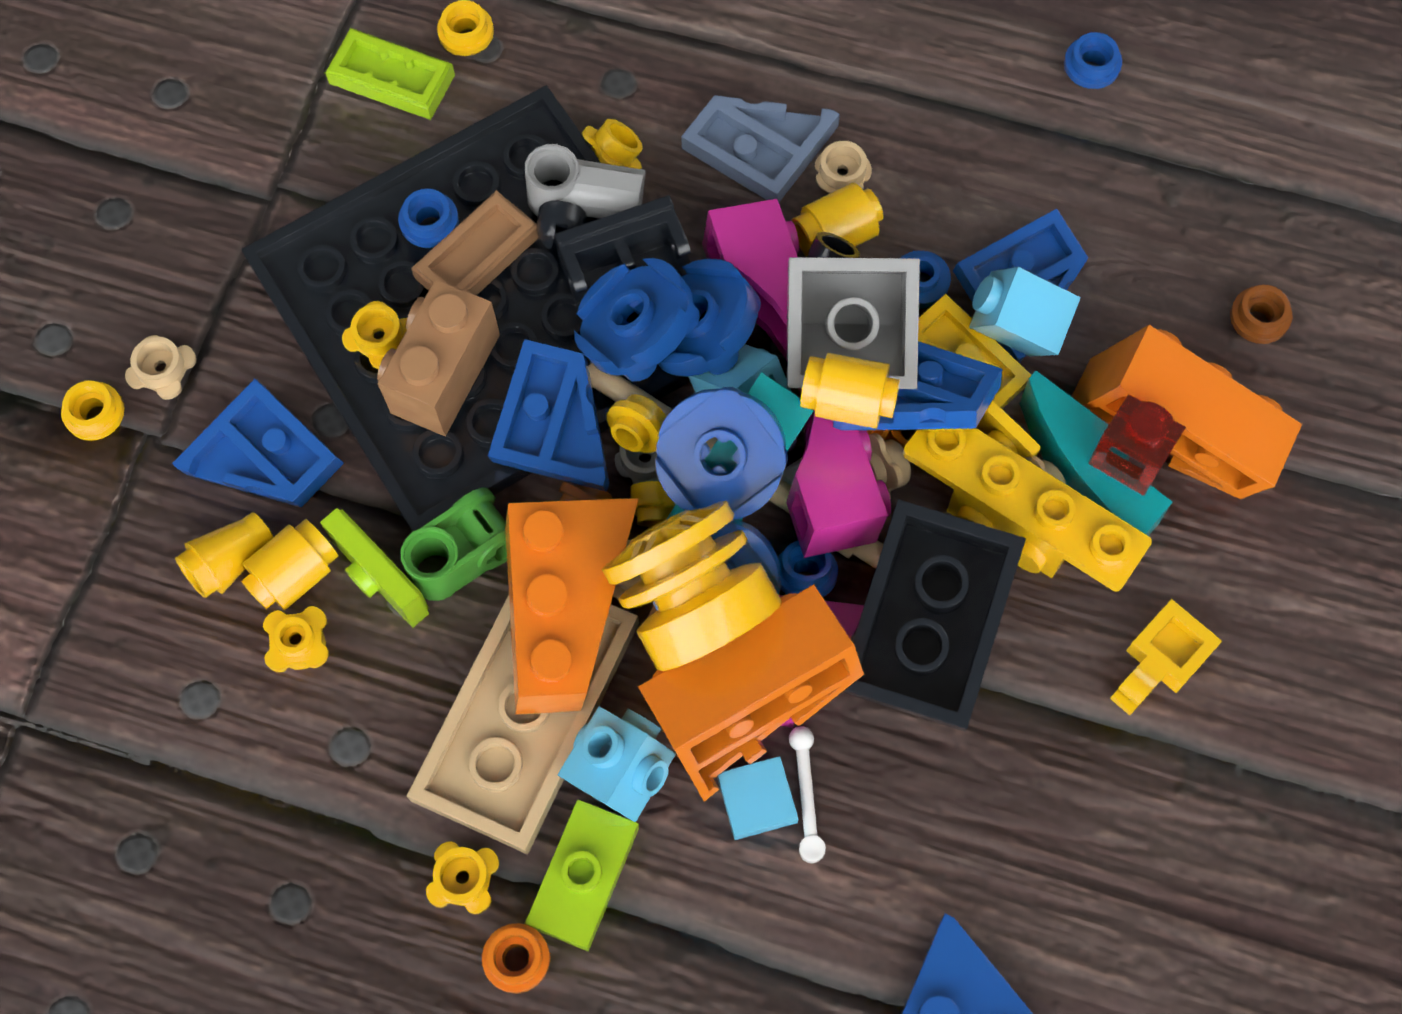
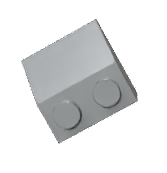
[787,257,920,389]

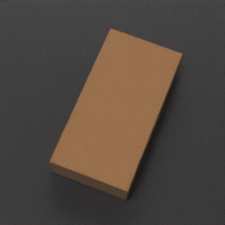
[411,190,539,296]

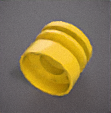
[602,501,781,671]

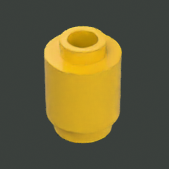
[791,182,884,257]
[800,352,900,429]
[241,519,339,611]

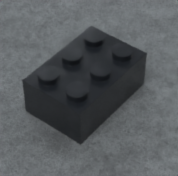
[843,499,1026,732]

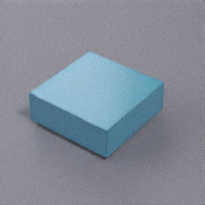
[717,756,798,840]

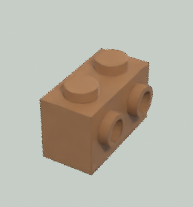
[377,279,500,436]

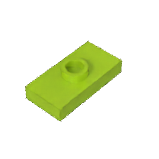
[325,28,455,120]
[320,508,429,628]
[525,799,639,951]

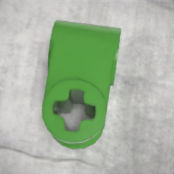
[401,488,507,601]

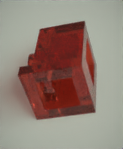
[1088,394,1186,496]

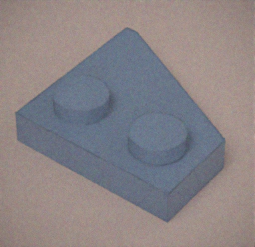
[681,95,840,202]

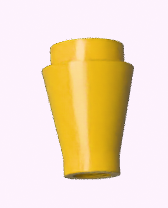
[175,512,273,598]

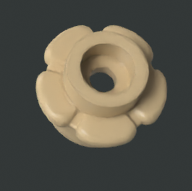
[815,141,872,194]

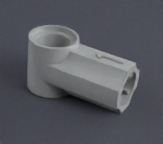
[525,144,645,218]

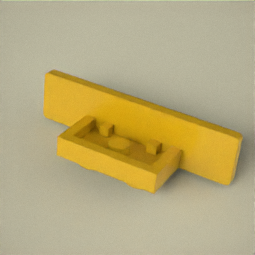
[918,294,1041,458]
[903,428,1152,592]

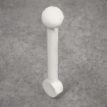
[789,726,826,863]

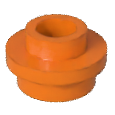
[482,923,550,993]

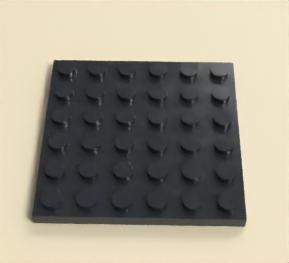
[241,85,706,532]

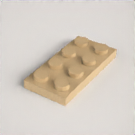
[407,595,639,855]

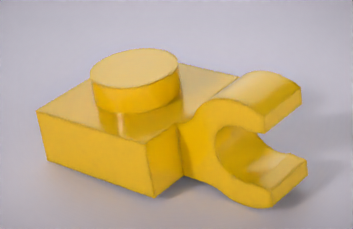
[1110,599,1222,715]

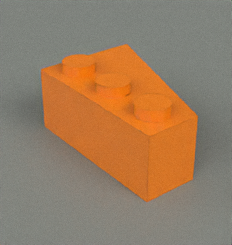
[1071,324,1302,499]
[505,498,639,715]
[638,584,864,801]

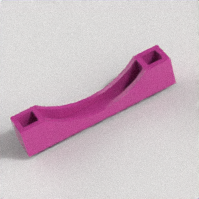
[702,199,891,558]

